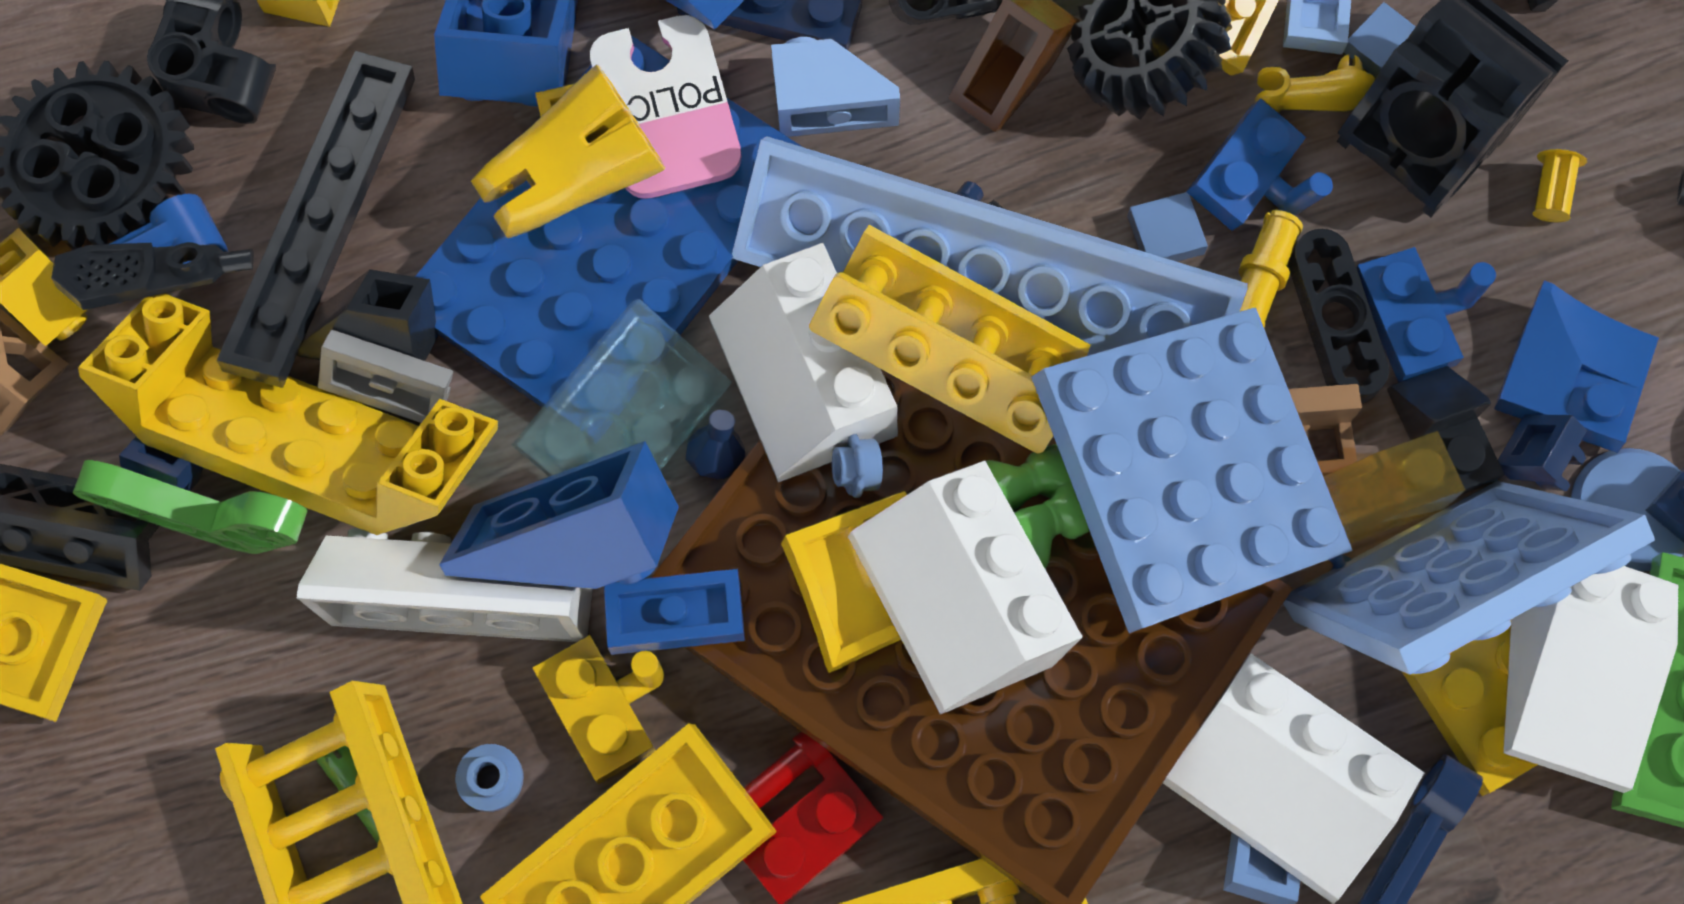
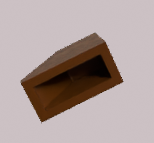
[948,0,1080,132]

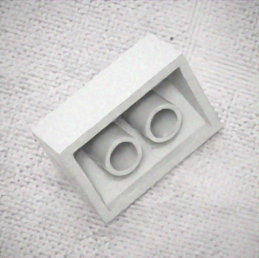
[709,243,898,482]
[848,461,1082,715]
[1163,654,1424,904]

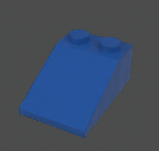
[434,0,578,106]
[439,441,679,589]

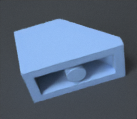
[771,37,900,137]

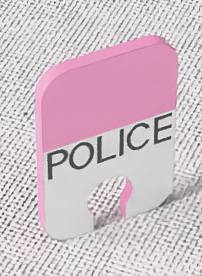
[590,15,741,199]

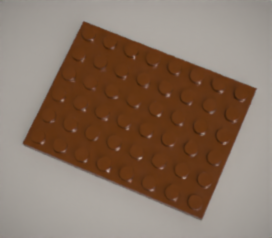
[651,369,1293,904]

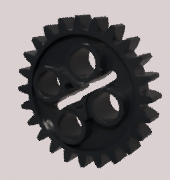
[0,60,194,250]

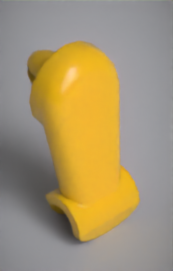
[1255,54,1375,113]

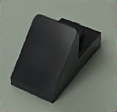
[1387,366,1505,503]

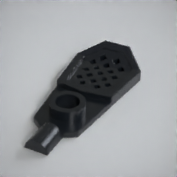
[51,242,254,310]

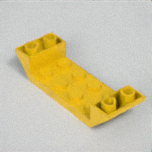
[78,293,498,535]

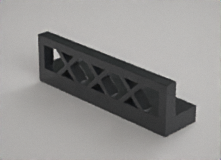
[0,464,160,591]

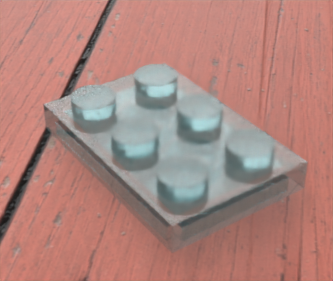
[512,299,732,477]

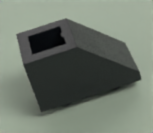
[297,269,438,361]

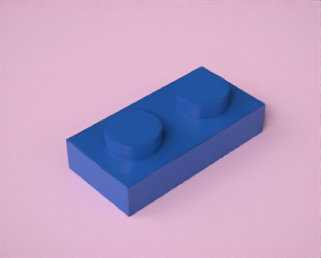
[604,569,745,655]

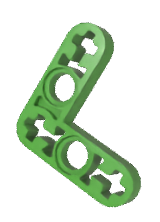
[73,460,308,554]

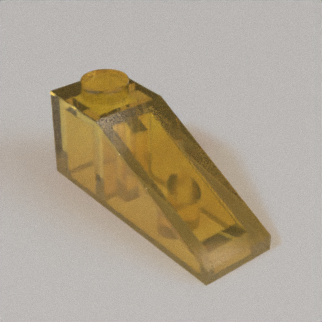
[1324,431,1465,544]

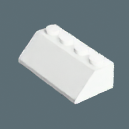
[296,528,593,642]

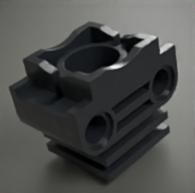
[1336,0,1569,218]

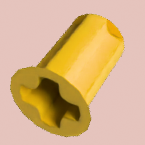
[1533,149,1587,223]

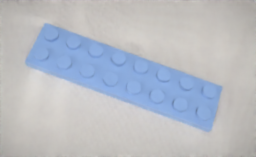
[732,136,1247,356]

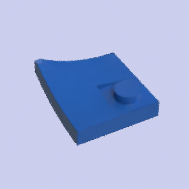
[1494,281,1659,453]

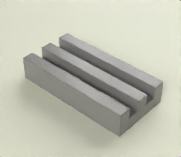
[318,329,453,423]

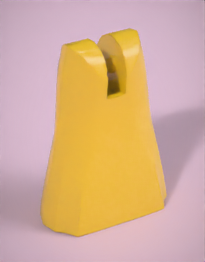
[471,64,665,239]

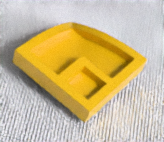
[781,491,907,673]

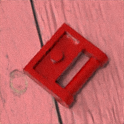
[743,731,884,904]

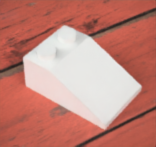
[1504,566,1678,793]

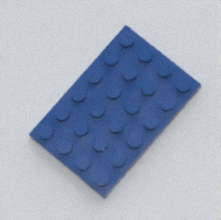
[415,29,802,444]

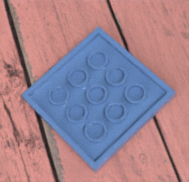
[1031,307,1353,633]

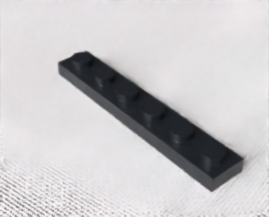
[216,51,415,388]

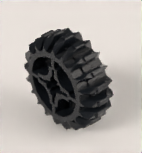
[1067,0,1233,120]

